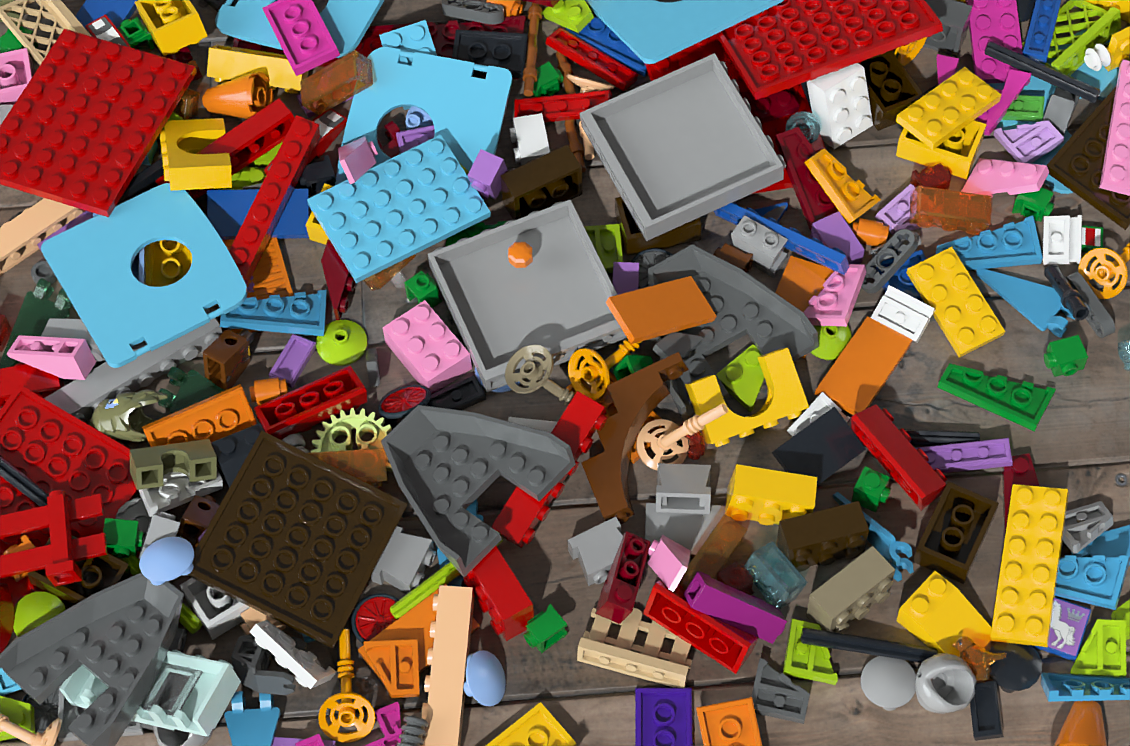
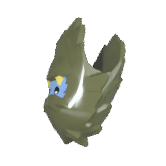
[89,389,168,443]

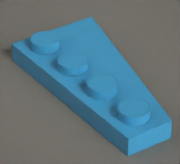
[936,216,1043,270]
[220,290,327,336]
[1055,555,1130,610]
[1041,673,1130,702]

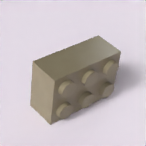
[806,546,895,634]

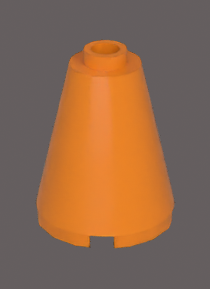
[202,72,273,119]
[1054,701,1107,746]

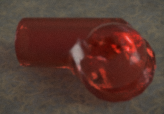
[679,421,706,460]

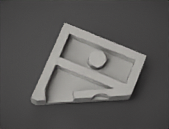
[1063,501,1113,554]

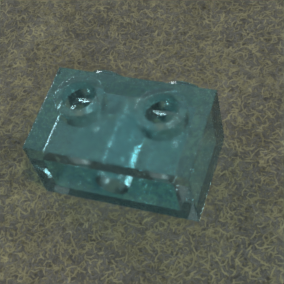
[742,541,808,609]

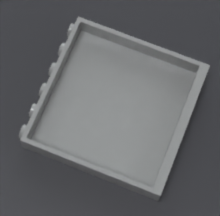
[580,53,786,241]
[428,200,627,392]

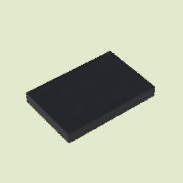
[452,30,528,78]
[772,407,866,486]

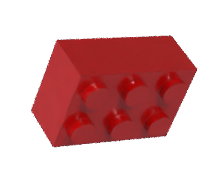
[463,546,534,641]

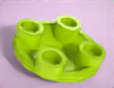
[13,592,66,637]

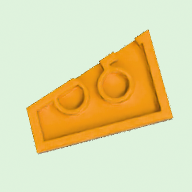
[804,149,881,224]

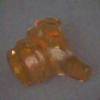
[952,636,1006,680]

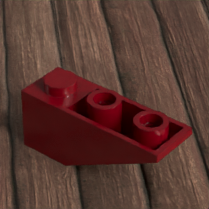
[321,239,355,320]
[595,531,651,624]

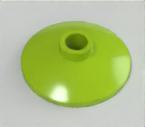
[316,320,367,366]
[810,325,852,360]

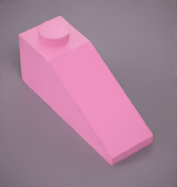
[338,136,378,184]
[7,335,96,380]
[648,535,691,592]

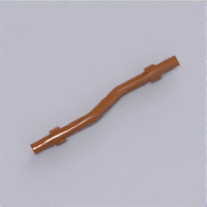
[523,3,543,97]
[556,51,586,173]

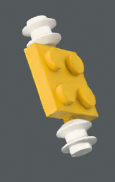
[1084,26,1130,72]

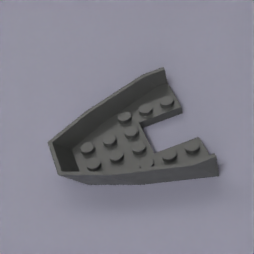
[648,244,819,422]
[381,405,576,577]
[0,572,184,746]

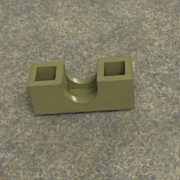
[130,439,217,490]

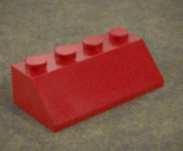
[254,366,367,440]
[851,404,947,511]
[643,580,759,674]

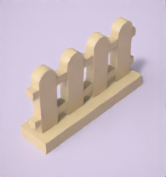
[577,608,692,688]

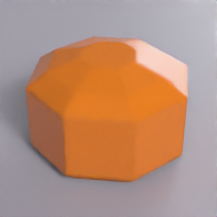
[508,242,533,268]

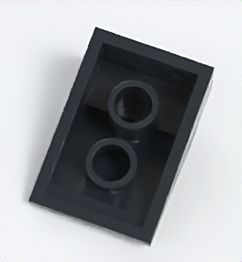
[211,423,265,488]

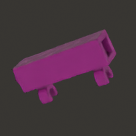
[683,571,787,644]

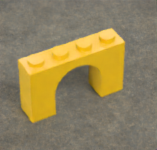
[160,118,232,191]
[685,348,809,447]

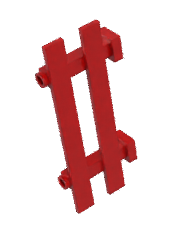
[0,490,107,587]

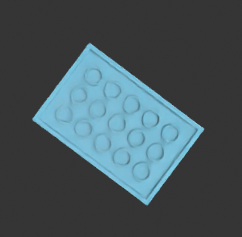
[307,134,491,283]

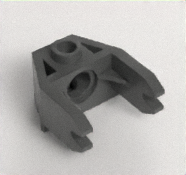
[231,634,308,695]

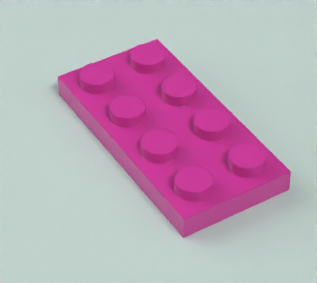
[262,0,340,76]
[966,0,1023,84]

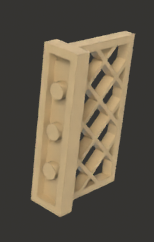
[0,0,91,65]

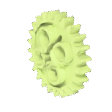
[311,408,393,487]

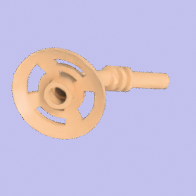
[566,74,614,160]
[636,403,728,471]
[0,713,62,746]

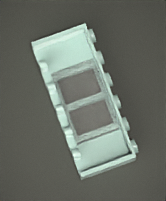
[59,650,241,737]

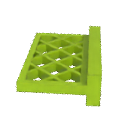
[1022,0,1121,76]

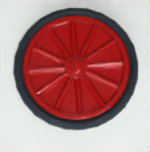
[378,385,431,419]
[351,593,399,644]

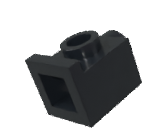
[299,155,336,196]

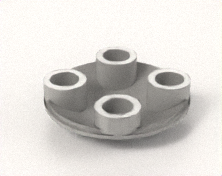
[860,656,916,711]

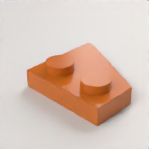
[364,639,420,698]

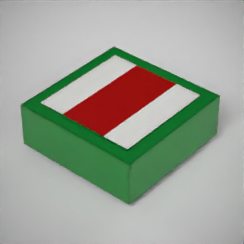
[1082,225,1103,252]

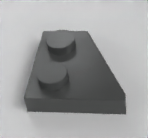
[751,658,810,724]

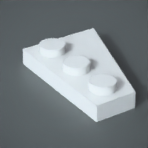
[139,469,223,517]
[250,620,337,689]

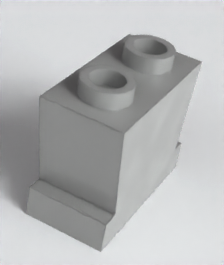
[731,215,788,278]
[656,463,711,514]
[138,512,180,559]
[568,517,623,586]
[371,526,436,594]

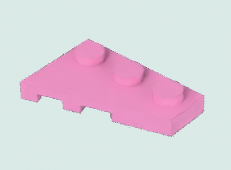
[959,158,1049,202]
[803,264,866,327]

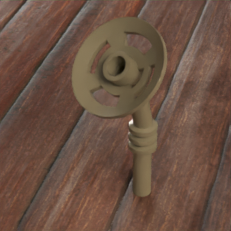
[505,345,574,405]

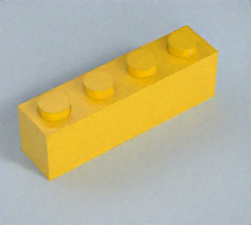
[207,44,308,93]

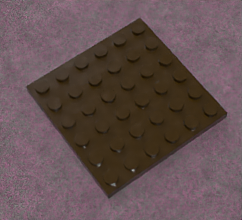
[188,431,407,648]

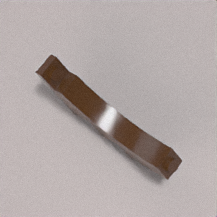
[581,352,689,524]

